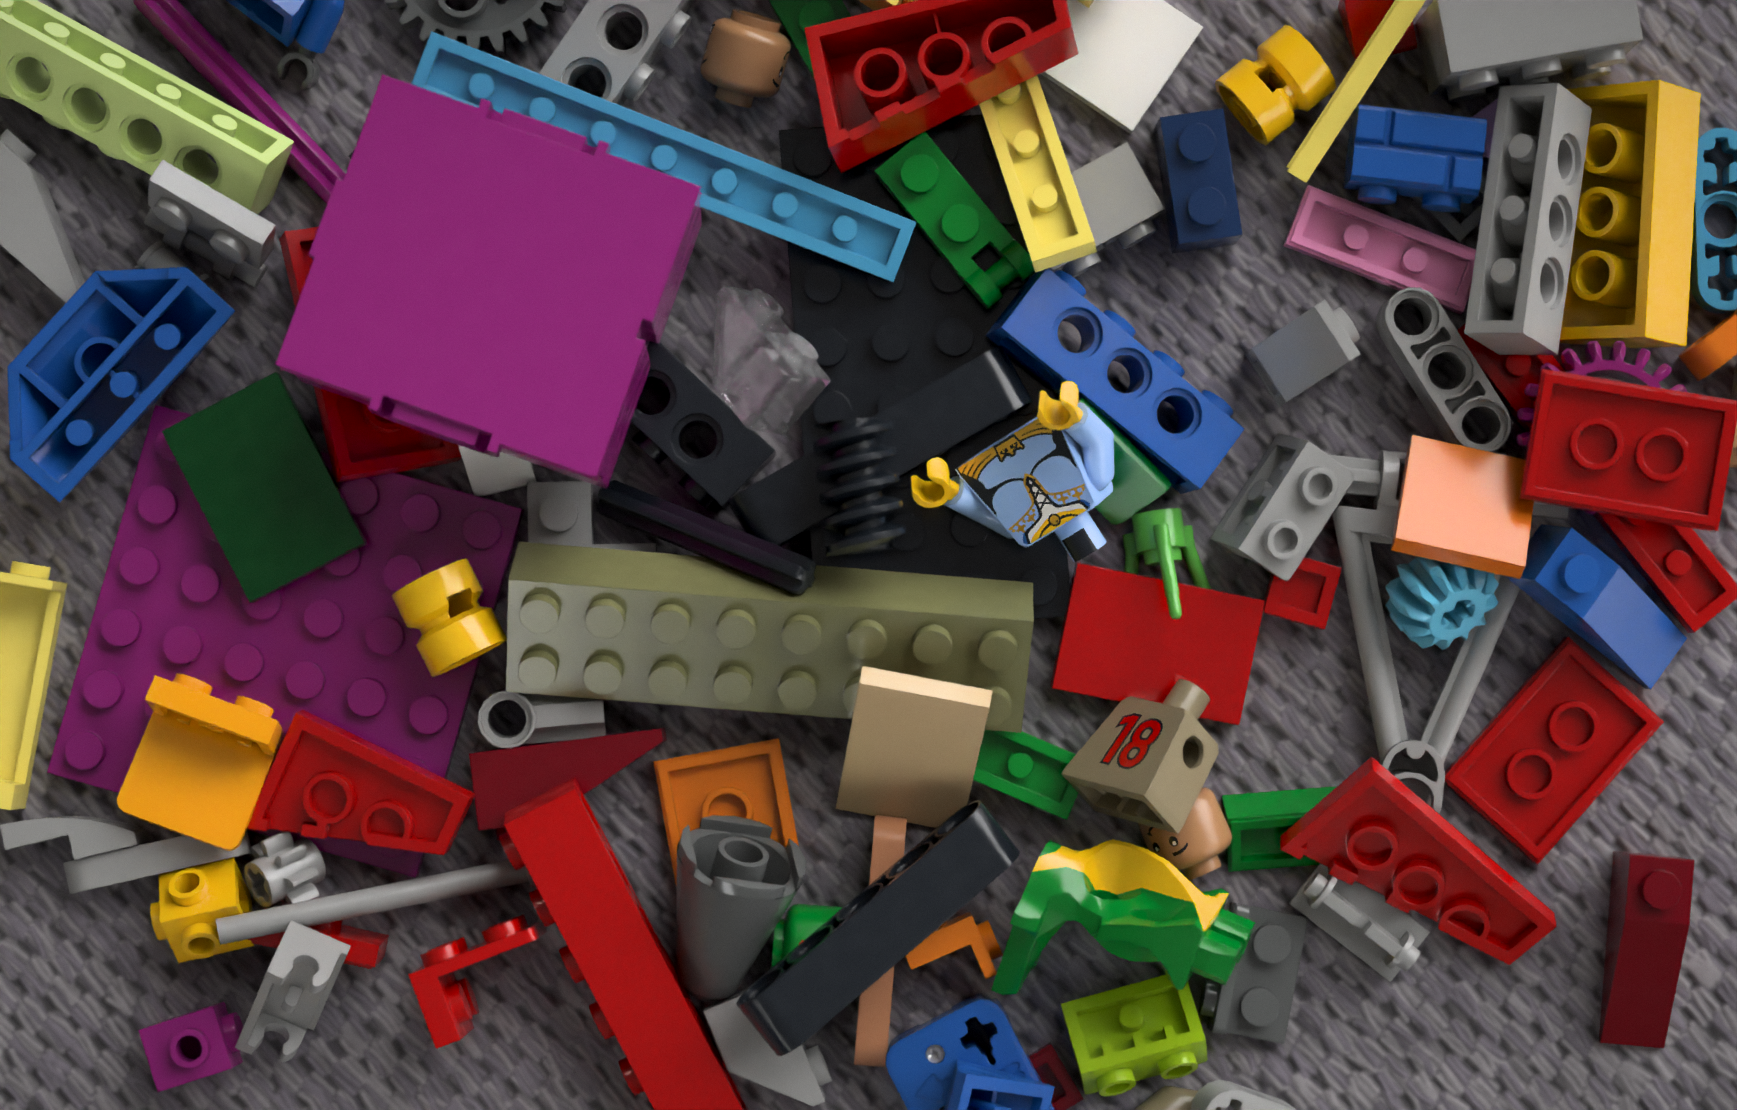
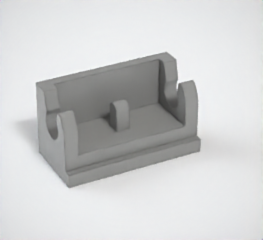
[235,920,351,1062]

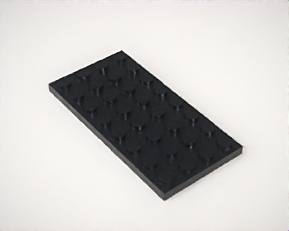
[779,114,1070,619]

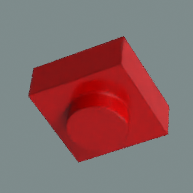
[1263,557,1342,630]

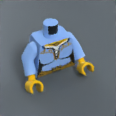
[911,381,1115,563]

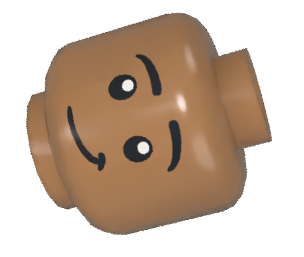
[700,9,791,108]
[1138,787,1232,880]

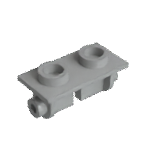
[1289,863,1430,982]

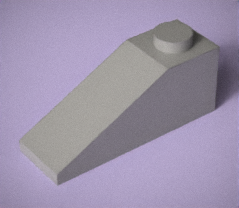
[0,129,85,303]

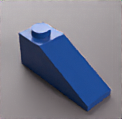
[1505,524,1687,690]

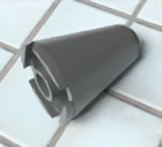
[676,815,806,1001]

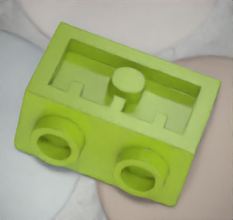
[1061,975,1208,1096]

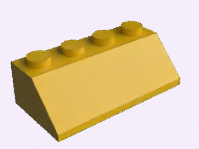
[1559,80,1701,348]

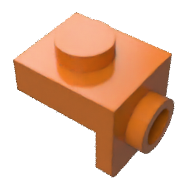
[905,912,1003,979]

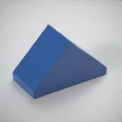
[944,1060,1055,1110]

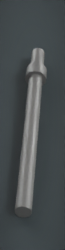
[215,860,536,945]

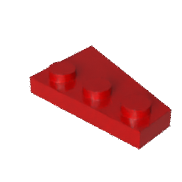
[247,709,476,855]

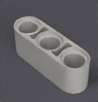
[1376,287,1511,452]

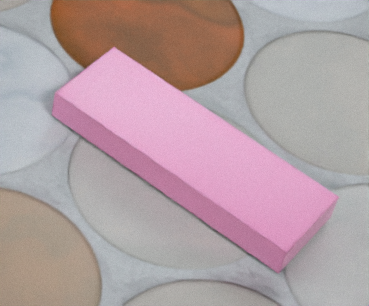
[1283,185,1476,314]

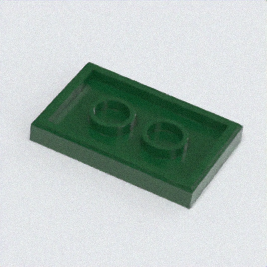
[162,372,368,603]

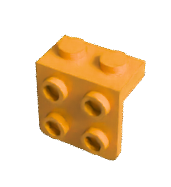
[117,673,285,851]

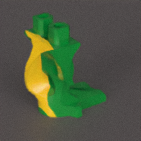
[991,839,1255,995]

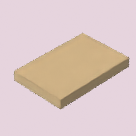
[836,666,992,828]

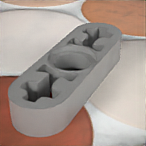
[63,829,252,894]

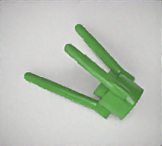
[1122,508,1211,619]

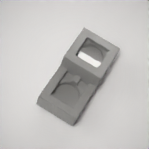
[0,816,150,860]

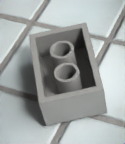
[1416,0,1643,102]

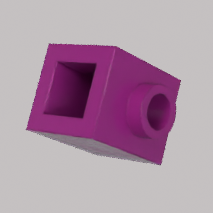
[138,1001,244,1092]

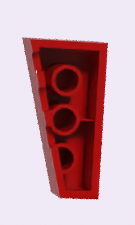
[804,0,1079,173]

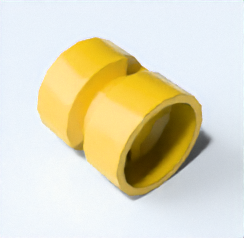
[1215,25,1337,146]
[391,558,507,677]

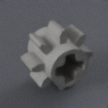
[244,831,326,907]

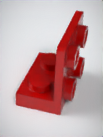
[408,914,547,1049]

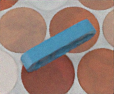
[1691,127,1737,314]

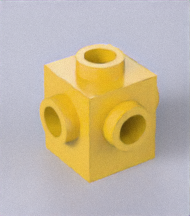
[150,857,254,963]

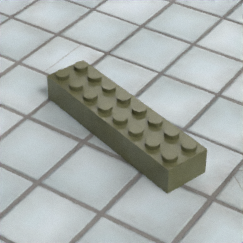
[506,542,1034,733]

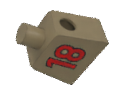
[1061,679,1219,834]

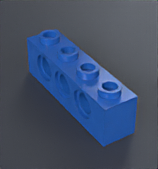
[986,268,1245,494]

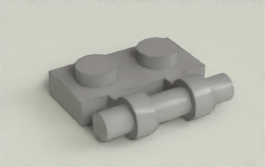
[144,160,276,288]

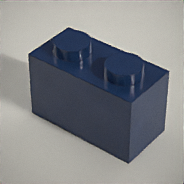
[1154,108,1243,254]

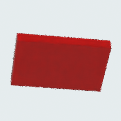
[1518,369,1737,532]
[1050,562,1265,725]
[1444,637,1664,865]

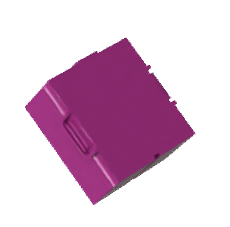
[275,74,702,489]

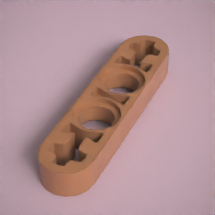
[854,815,907,1068]

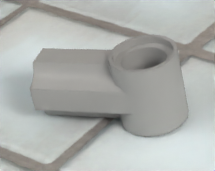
[478,688,606,748]

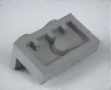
[1210,433,1355,581]

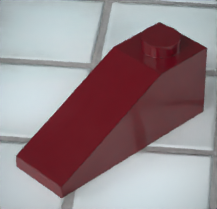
[469,728,667,840]
[1599,851,1694,1048]

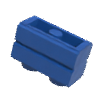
[1343,104,1487,212]

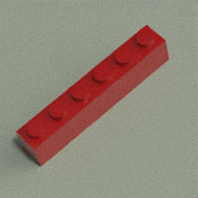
[499,777,748,1110]

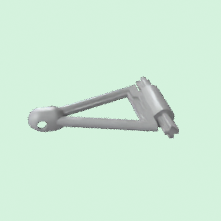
[1328,450,1569,814]

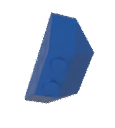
[7,267,236,503]

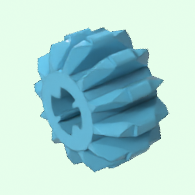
[1385,556,1499,650]

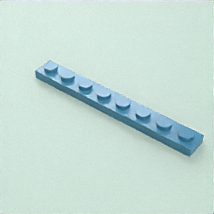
[411,31,917,282]

